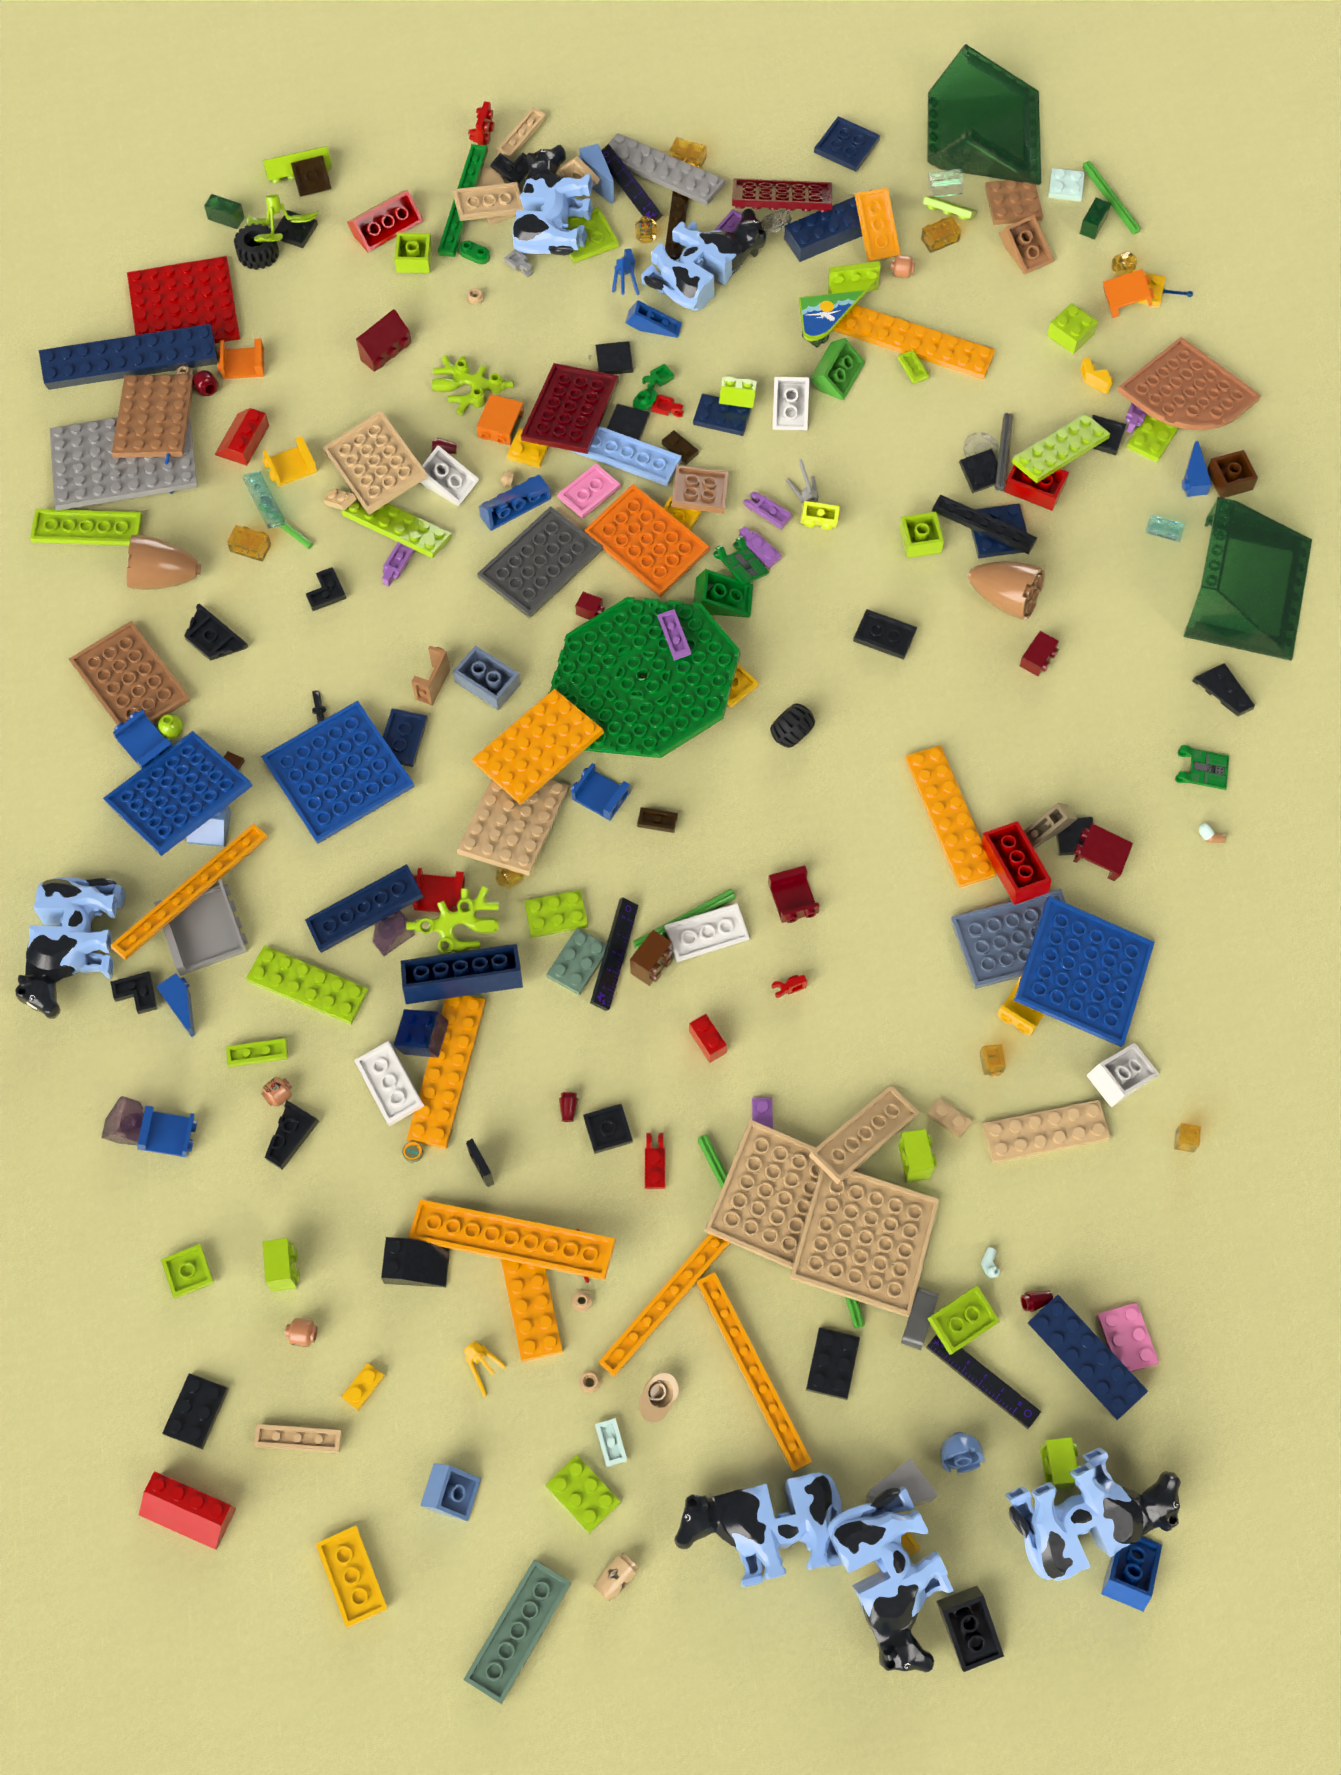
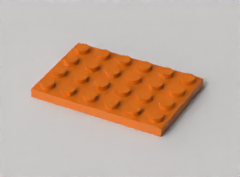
[584,484,710,598]

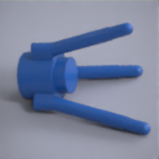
[612,259,639,295]

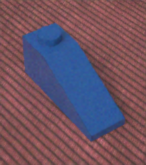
[625,300,682,338]
[1182,441,1211,497]
[156,973,195,1037]

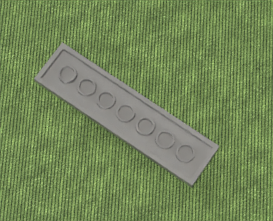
[608,133,726,205]

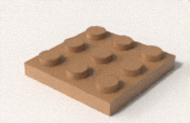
[985,178,1043,225]
[671,465,729,514]

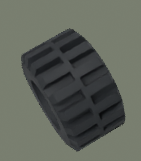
[234,223,279,270]

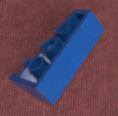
[479,474,551,531]

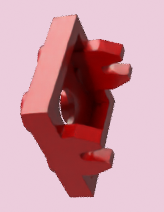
[468,101,495,146]

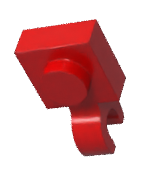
[652,394,684,418]
[771,975,807,998]

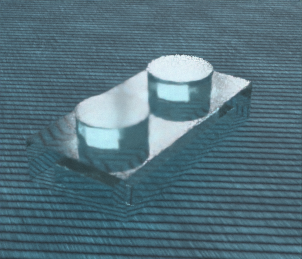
[1145,515,1185,542]

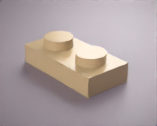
[323,489,357,510]
[927,1098,972,1138]

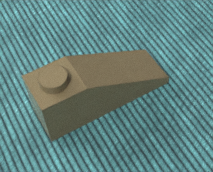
[1024,803,1077,848]

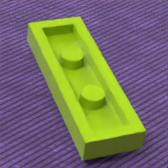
[226,1038,288,1067]

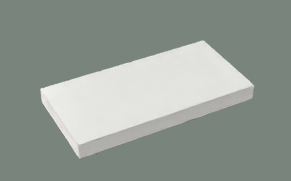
[664,903,750,963]
[354,1041,424,1126]

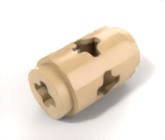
[593,1553,639,1601]

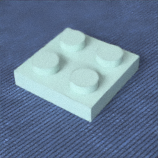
[1048,168,1084,201]

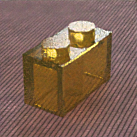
[669,137,707,169]
[921,216,961,253]
[227,525,271,562]

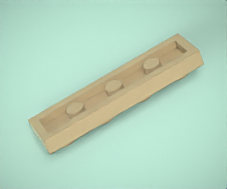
[497,107,546,160]
[253,1424,342,1453]

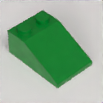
[693,569,753,618]

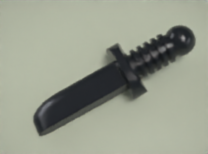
[312,691,326,723]

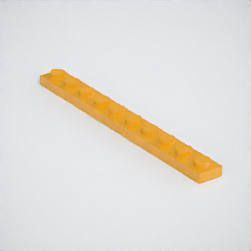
[111,823,267,960]
[598,1234,730,1377]
[696,1272,812,1473]

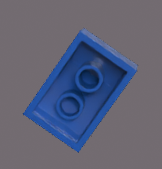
[1101,1537,1162,1612]

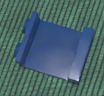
[113,710,172,769]
[571,763,630,821]
[137,1106,197,1158]

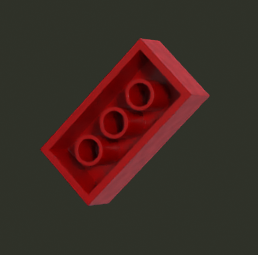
[981,821,1052,905]

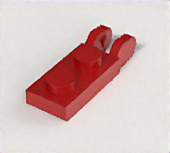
[645,1133,665,1189]

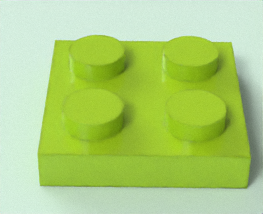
[161,1244,214,1299]

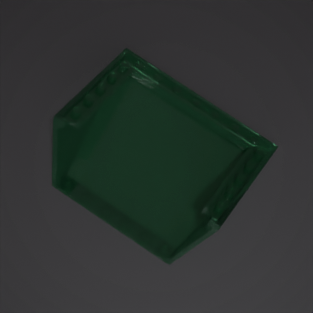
[927,44,1041,185]
[1183,497,1312,661]

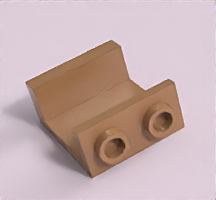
[411,646,450,705]

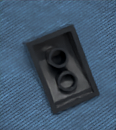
[381,1237,450,1288]
[936,1586,1004,1672]

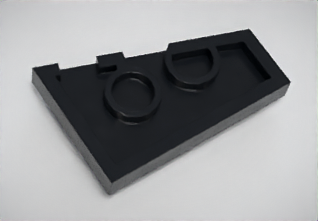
[1192,663,1255,716]

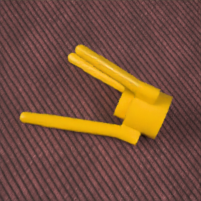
[464,1341,506,1397]

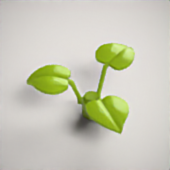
[246,194,318,242]

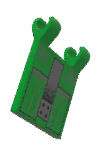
[713,536,769,586]
[1175,745,1229,790]

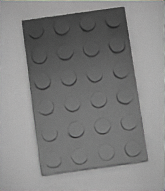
[477,506,603,618]

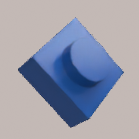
[621,248,635,273]

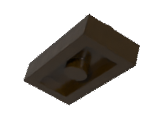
[662,430,699,464]
[637,807,678,833]

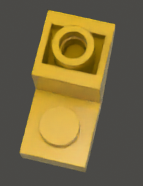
[1080,357,1113,394]

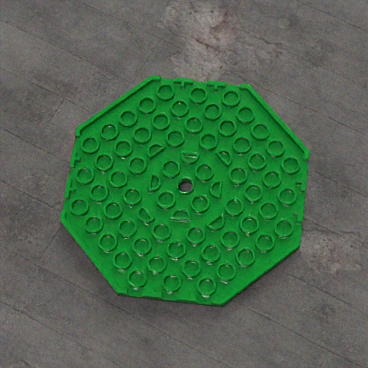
[547,597,741,758]

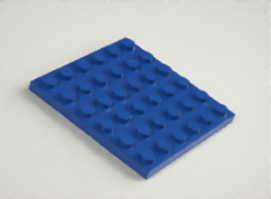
[261,701,415,844]
[103,731,253,856]
[1014,896,1155,1047]

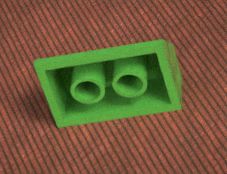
[810,338,865,400]

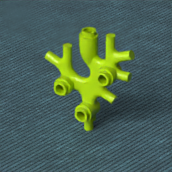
[432,355,513,415]
[406,886,499,953]

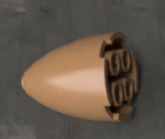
[127,535,201,590]
[968,562,1045,620]

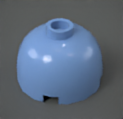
[940,1432,985,1473]

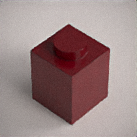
[575,591,605,620]

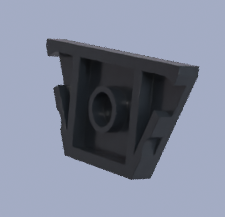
[184,603,248,661]

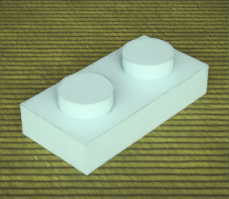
[595,1418,627,1467]

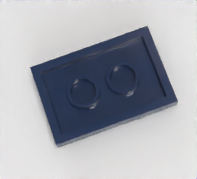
[693,393,752,436]
[383,708,428,767]

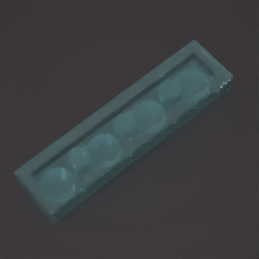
[243,471,285,529]

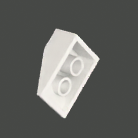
[773,377,809,431]
[420,445,479,506]
[1087,1043,1160,1107]

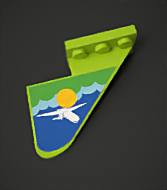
[799,261,881,341]

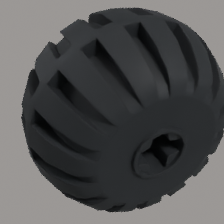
[770,703,815,748]

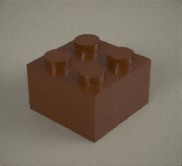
[1207,450,1258,499]
[630,930,673,986]

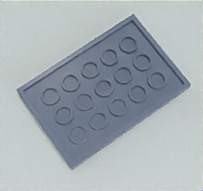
[950,889,1066,989]

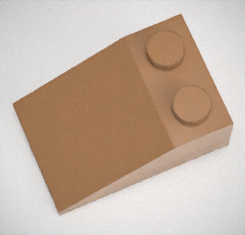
[999,215,1054,275]

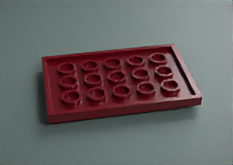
[732,178,833,212]
[521,363,619,454]

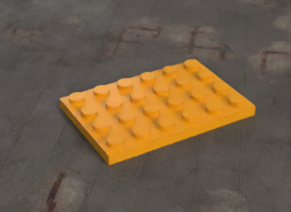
[472,689,604,805]

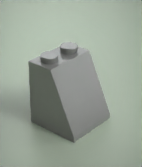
[866,1458,938,1507]

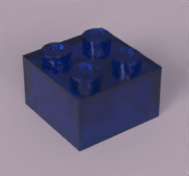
[393,1009,449,1058]

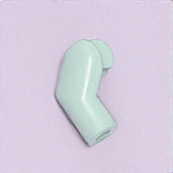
[981,1247,1000,1278]

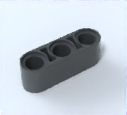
[901,1287,939,1350]

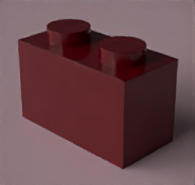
[1019,631,1059,676]

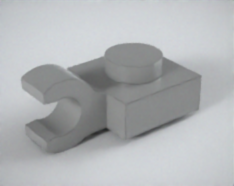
[504,249,533,277]

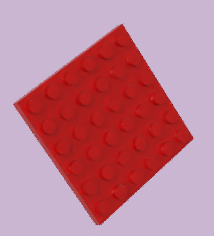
[127,256,240,343]

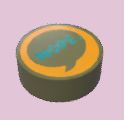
[402,1141,423,1163]

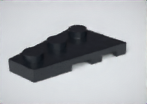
[265,1100,319,1170]

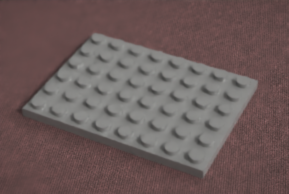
[50,413,198,511]

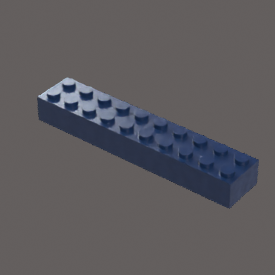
[38,324,219,390]

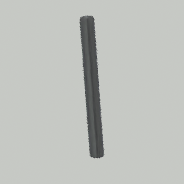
[995,413,1013,491]

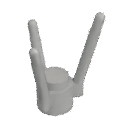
[786,459,819,503]

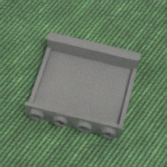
[154,879,248,976]

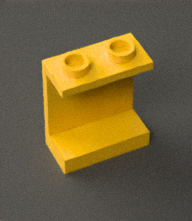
[262,436,317,487]
[997,975,1044,1035]

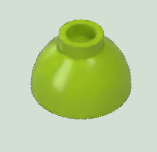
[157,714,184,739]

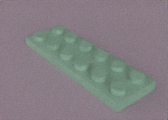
[463,1560,572,1704]

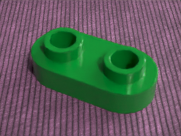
[459,241,490,265]

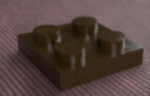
[291,155,332,197]

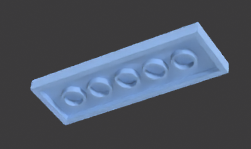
[572,426,682,487]

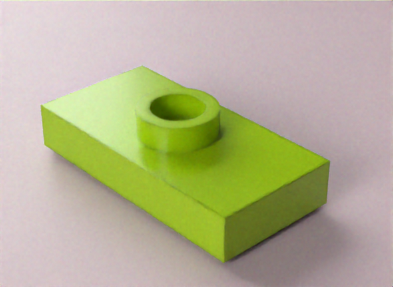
[898,350,929,384]

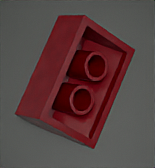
[356,309,412,372]

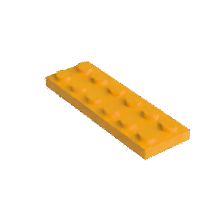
[501,1259,563,1362]

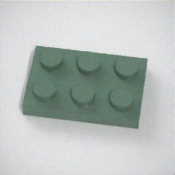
[546,928,607,996]

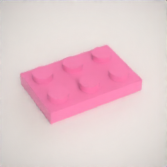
[558,463,620,519]
[1096,1303,1159,1372]

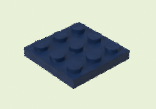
[814,116,880,172]
[971,503,1027,559]

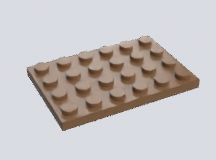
[112,374,194,458]
[69,621,190,725]

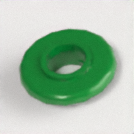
[633,389,657,410]

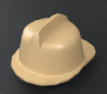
[639,1373,679,1423]

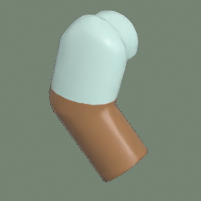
[1199,823,1226,843]

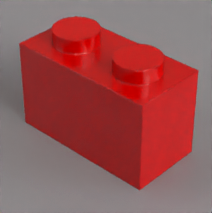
[689,1014,727,1063]

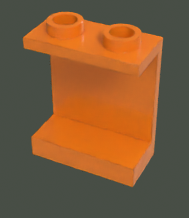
[1103,269,1154,318]
[217,338,264,379]
[476,394,524,446]

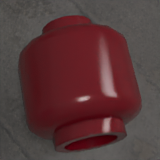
[193,370,219,396]

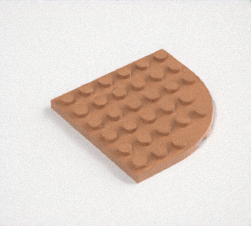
[1117,337,1261,430]

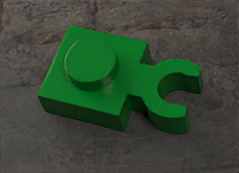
[642,363,674,389]

